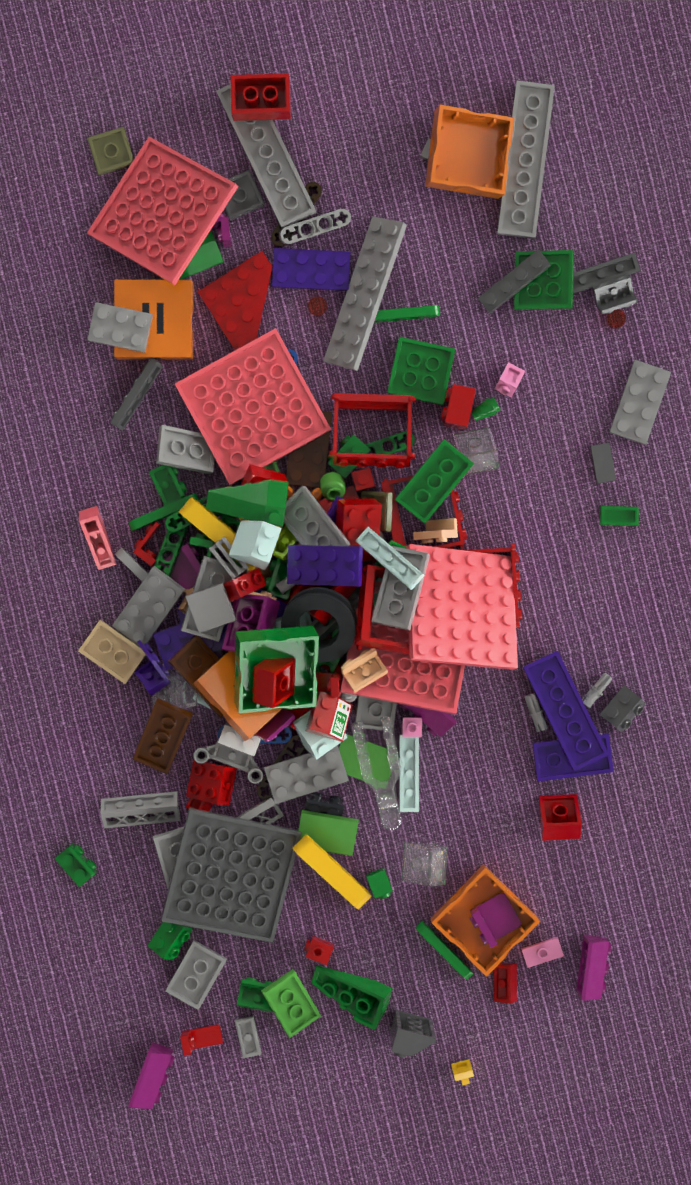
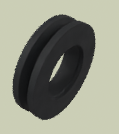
[281,587,357,662]

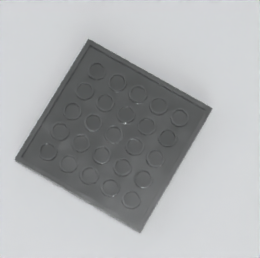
[161,808,302,943]

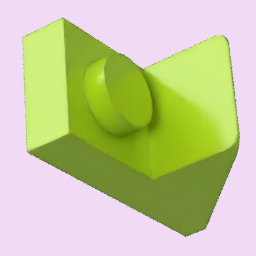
[272,526,299,560]

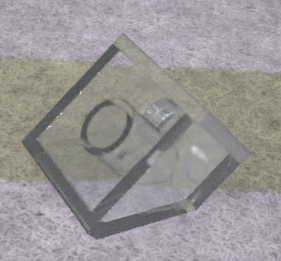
[453,427,499,475]
[151,669,198,708]
[402,842,448,887]

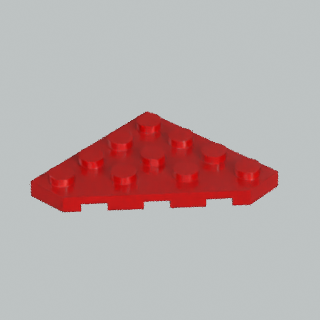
[198,251,273,350]

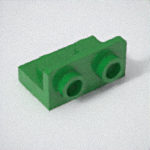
[55,843,98,888]

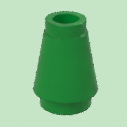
[471,397,501,421]

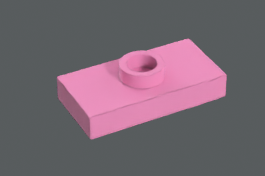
[521,937,564,968]

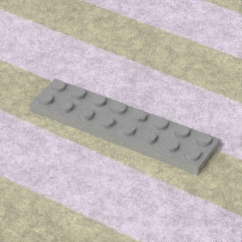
[497,81,555,239]
[216,84,317,228]
[323,216,407,371]

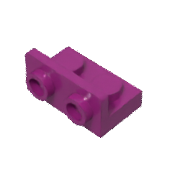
[211,214,231,248]

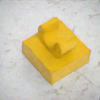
[451,1059,474,1085]

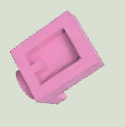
[495,362,525,397]
[402,717,422,737]

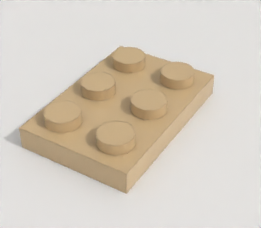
[78,620,146,684]

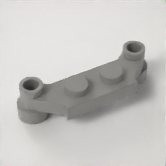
[193,740,263,784]

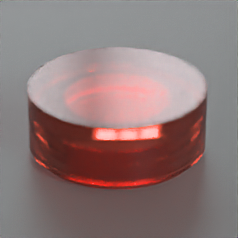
[308,296,327,317]
[606,309,626,329]

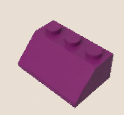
[222,594,280,653]
[398,704,457,737]
[576,935,611,1001]
[128,1042,175,1109]

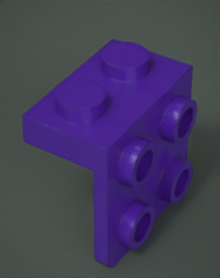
[134,640,170,696]

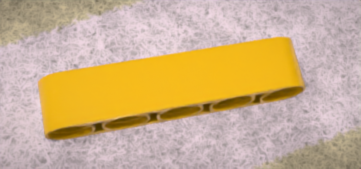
[179,497,256,571]
[292,834,372,910]

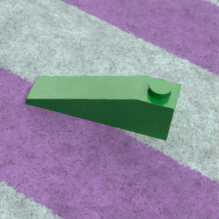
[206,479,289,527]
[311,965,393,1030]

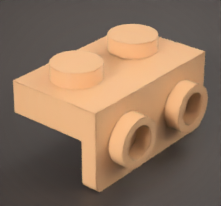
[413,518,458,544]
[341,648,388,693]

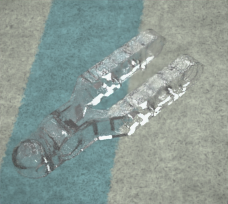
[352,716,401,830]

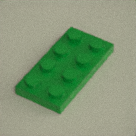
[395,439,474,523]

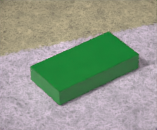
[599,506,639,526]

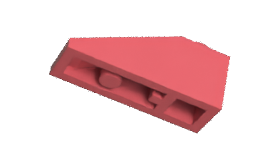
[79,506,116,570]

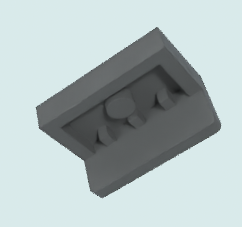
[592,274,638,314]
[600,685,646,732]

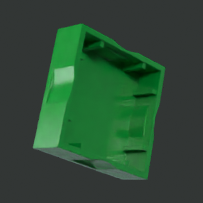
[234,626,319,713]

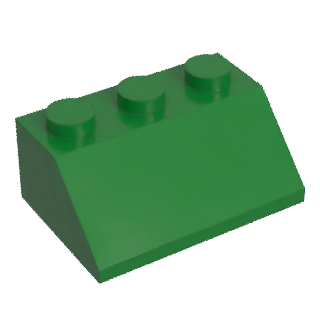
[179,230,224,280]

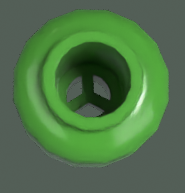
[320,472,346,501]

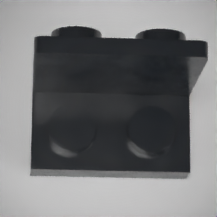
[304,792,345,816]

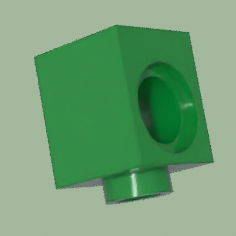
[366,867,393,899]

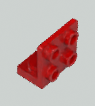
[186,760,237,805]

